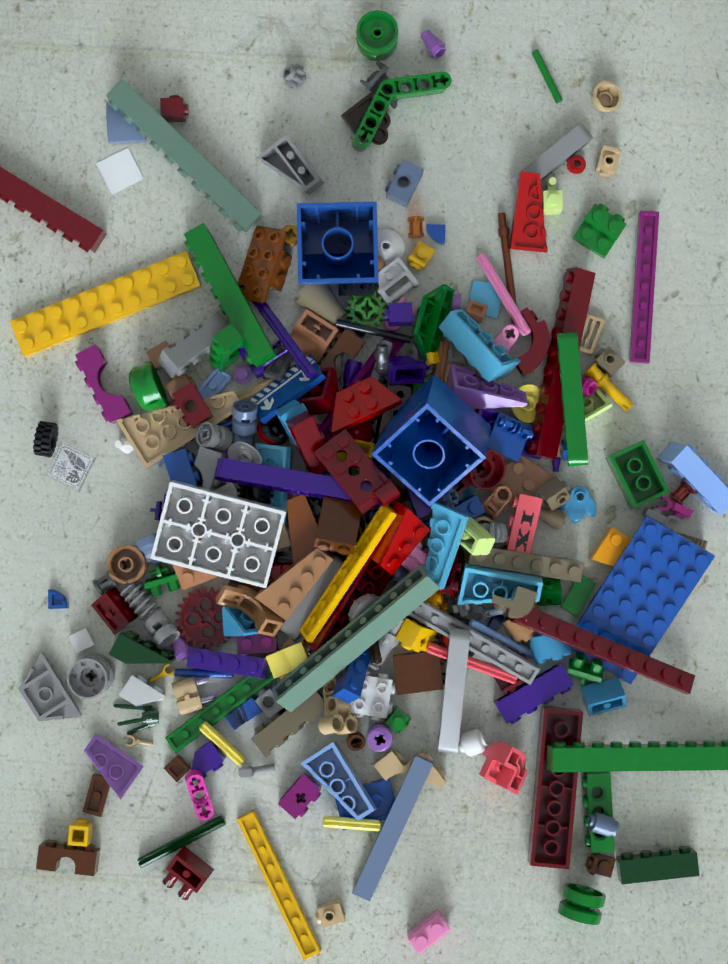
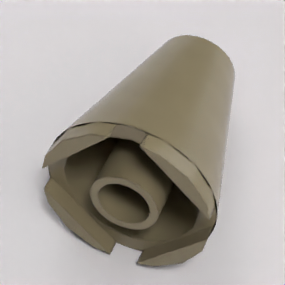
[294,284,346,326]

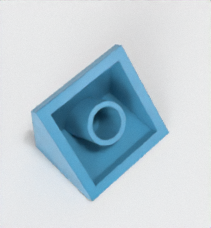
[222,606,259,636]

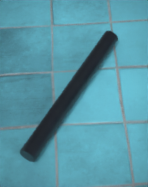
[336,319,412,344]

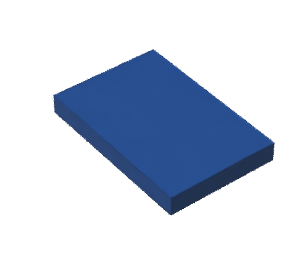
[335,778,395,830]

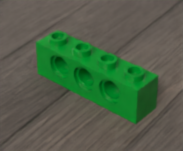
[581,772,615,853]

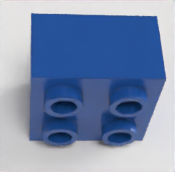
[163,448,203,487]

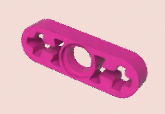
[185,769,214,821]

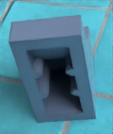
[135,533,162,564]

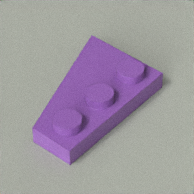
[84,734,144,800]

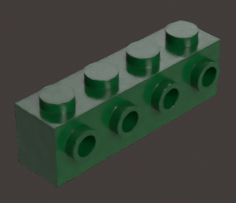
[616,846,700,885]

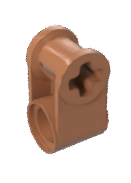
[482,484,514,521]

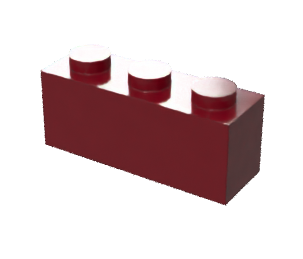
[285,411,327,474]

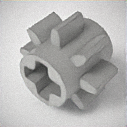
[283,63,306,89]

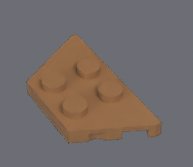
[490,456,555,513]

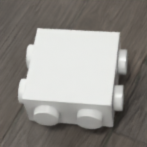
[350,670,396,721]

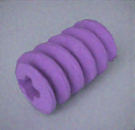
[367,723,392,752]

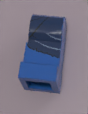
[225,695,262,730]

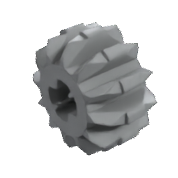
[480,523,508,544]

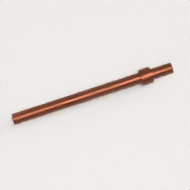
[498,212,517,324]

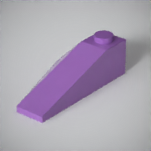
[447,364,528,409]

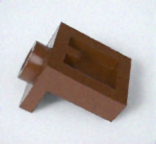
[586,853,616,878]

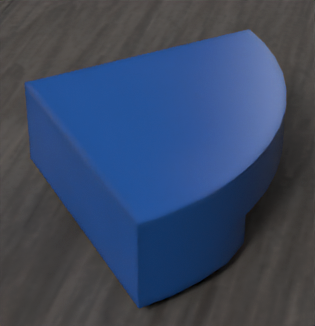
[426,224,445,245]
[48,589,69,609]

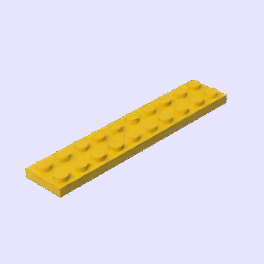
[9,251,201,358]

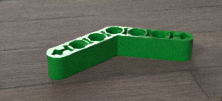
[351,72,452,152]

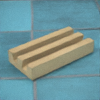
[579,313,605,356]

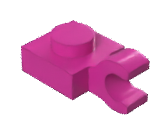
[656,496,694,519]

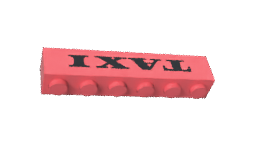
[493,492,543,610]

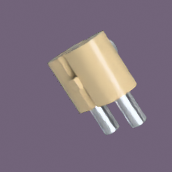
[171,676,215,715]

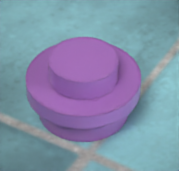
[233,365,252,384]

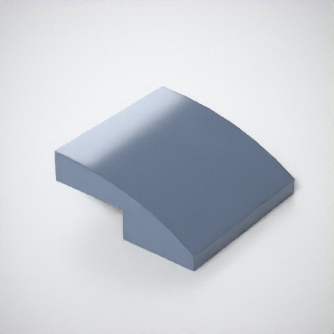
[106,102,146,144]

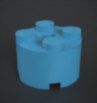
[528,634,572,665]

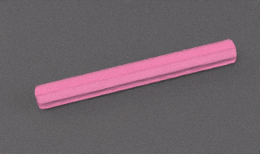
[476,253,531,336]

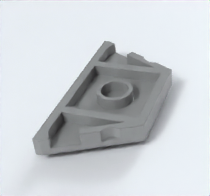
[18,652,82,721]

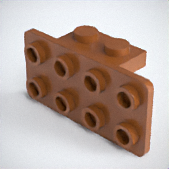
[238,226,292,304]

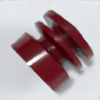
[464,449,506,490]

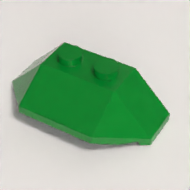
[412,284,454,359]

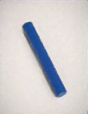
[174,669,233,678]

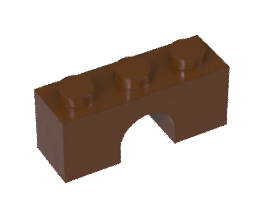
[318,329,366,383]
[36,839,101,876]

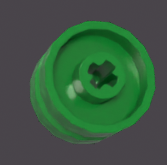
[356,10,398,61]
[558,883,606,925]

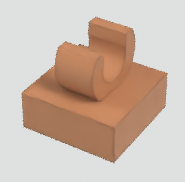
[466,299,488,324]

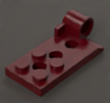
[314,429,400,515]

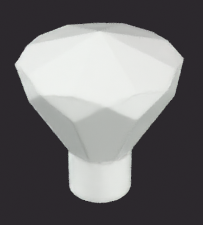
[115,435,134,454]

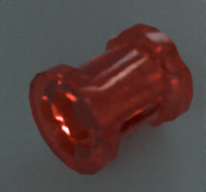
[669,481,695,505]

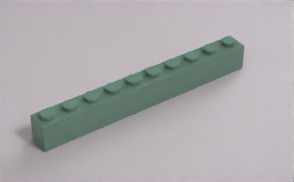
[107,79,262,233]
[271,564,440,712]

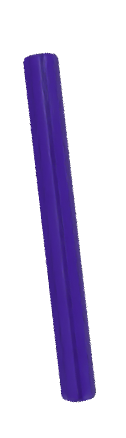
[252,301,317,379]

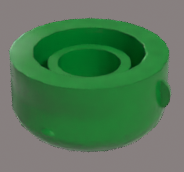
[129,361,168,412]

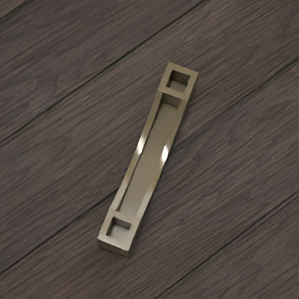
[464,546,584,583]

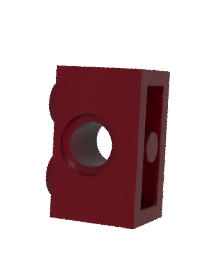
[172,382,214,429]

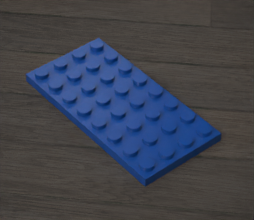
[570,515,715,684]

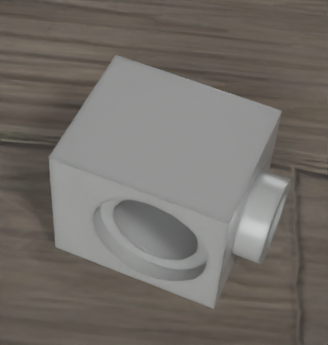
[255,687,283,719]

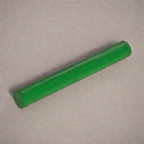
[532,49,563,104]

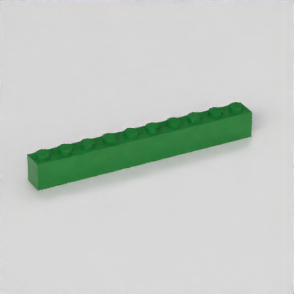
[547,740,728,772]

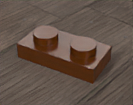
[82,773,110,817]

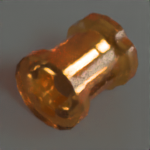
[407,216,424,238]

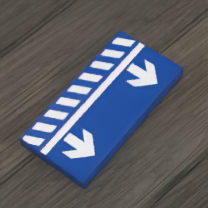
[250,353,326,424]

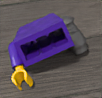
[374,344,440,385]

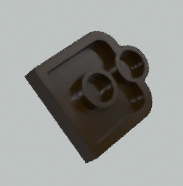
[341,92,391,145]

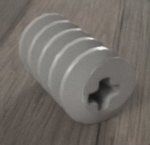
[120,582,162,625]

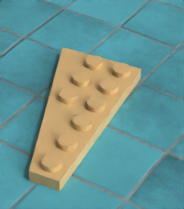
[116,391,240,469]

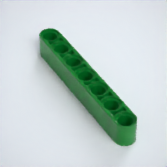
[557,332,588,467]

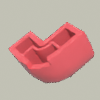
[479,742,528,795]

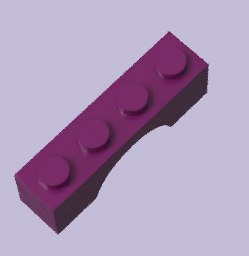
[75,344,133,424]

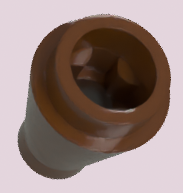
[346,730,366,751]

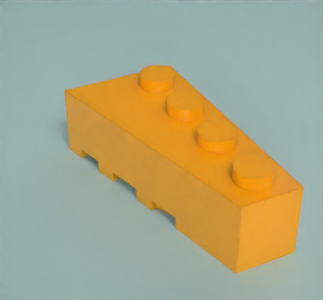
[588,527,631,567]

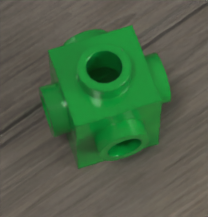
[537,578,562,606]

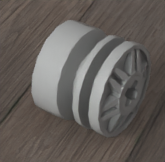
[67,653,115,699]

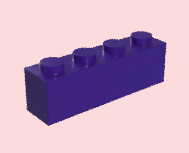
[186,647,269,679]
[493,663,574,724]

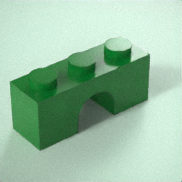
[209,324,244,373]

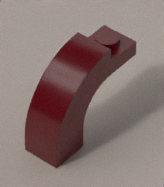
[516,307,550,378]

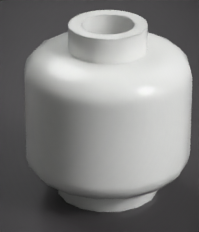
[458,728,489,757]

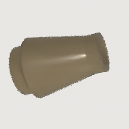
[539,507,566,529]

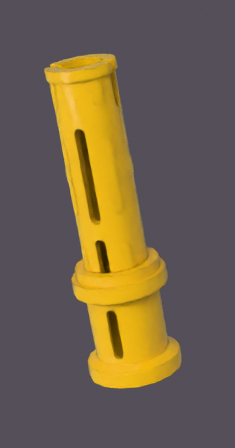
[583,362,634,412]

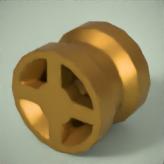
[282,225,297,247]

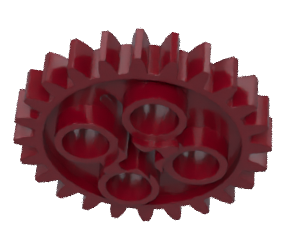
[175,587,231,650]

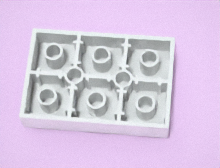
[150,480,287,588]

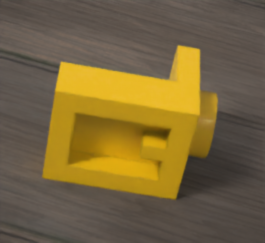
[407,241,435,271]

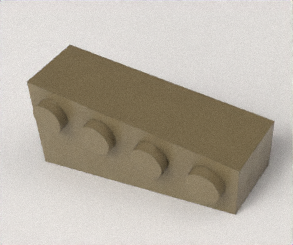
[251,690,324,758]

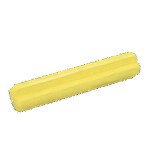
[199,721,245,765]
[323,816,380,831]

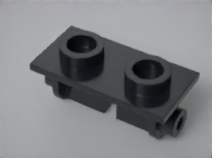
[339,283,379,296]

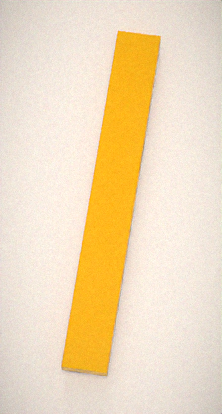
[299,505,397,643]
[237,810,321,960]

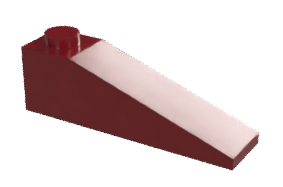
[296,367,339,414]

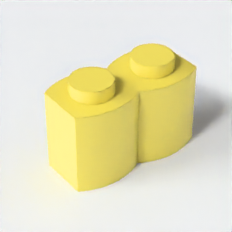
[266,641,309,680]

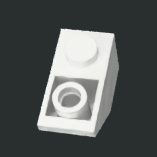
[119,675,165,706]

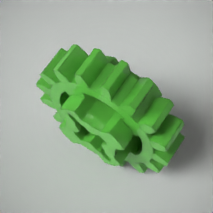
[345,292,386,328]

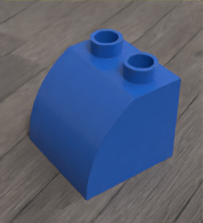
[297,202,379,285]
[371,374,491,507]

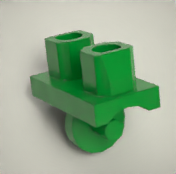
[144,563,180,597]
[567,653,604,686]

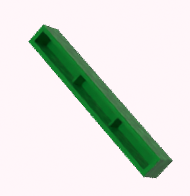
[184,223,277,368]

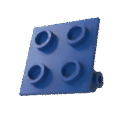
[488,411,534,462]

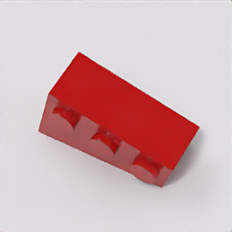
[370,500,430,575]

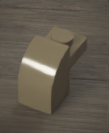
[491,586,538,618]

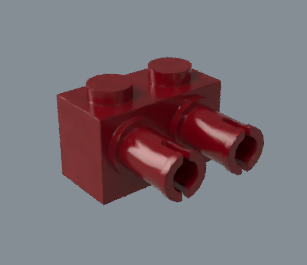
[162,846,215,900]

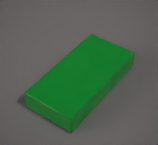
[560,575,596,617]

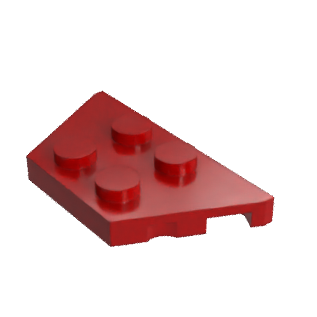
[331,376,403,435]

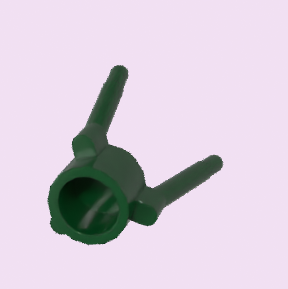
[113,704,159,735]

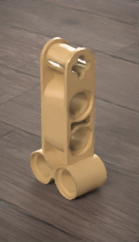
[318,667,359,736]

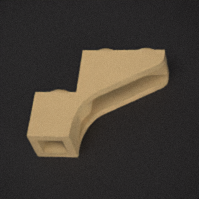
[373,748,446,787]

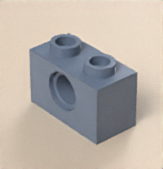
[385,159,424,208]

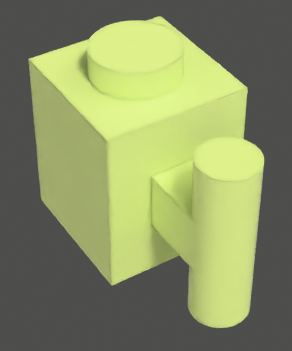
[542,177,563,215]

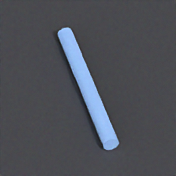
[469,619,533,659]

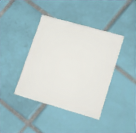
[96,148,144,195]

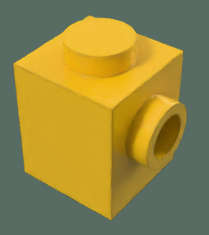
[68,818,93,847]

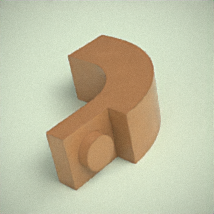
[215,584,283,637]

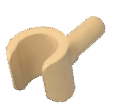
[125,734,153,747]

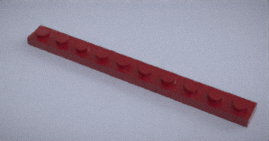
[512,608,695,694]

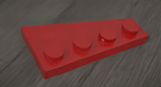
[509,171,548,253]

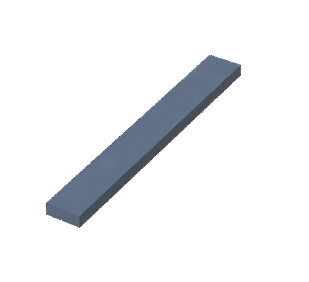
[352,754,433,901]

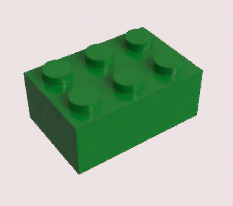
[605,440,669,509]

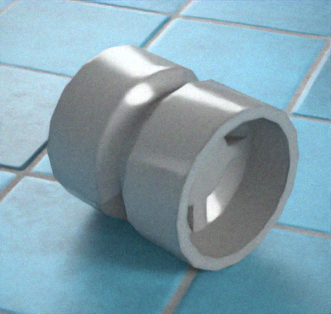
[196,422,233,452]
[144,611,180,648]

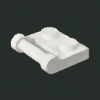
[376,257,419,306]

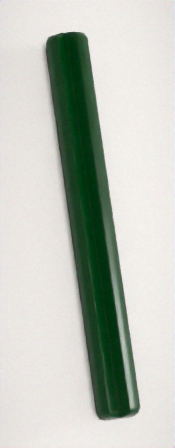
[137,815,226,868]

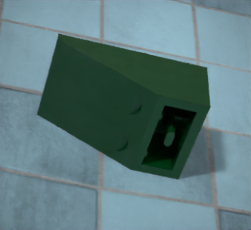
[108,630,177,664]

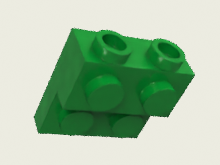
[572,203,627,259]

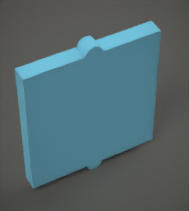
[468,280,501,319]

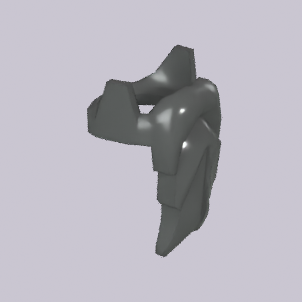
[360,60,398,109]

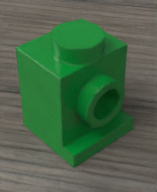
[385,706,412,733]

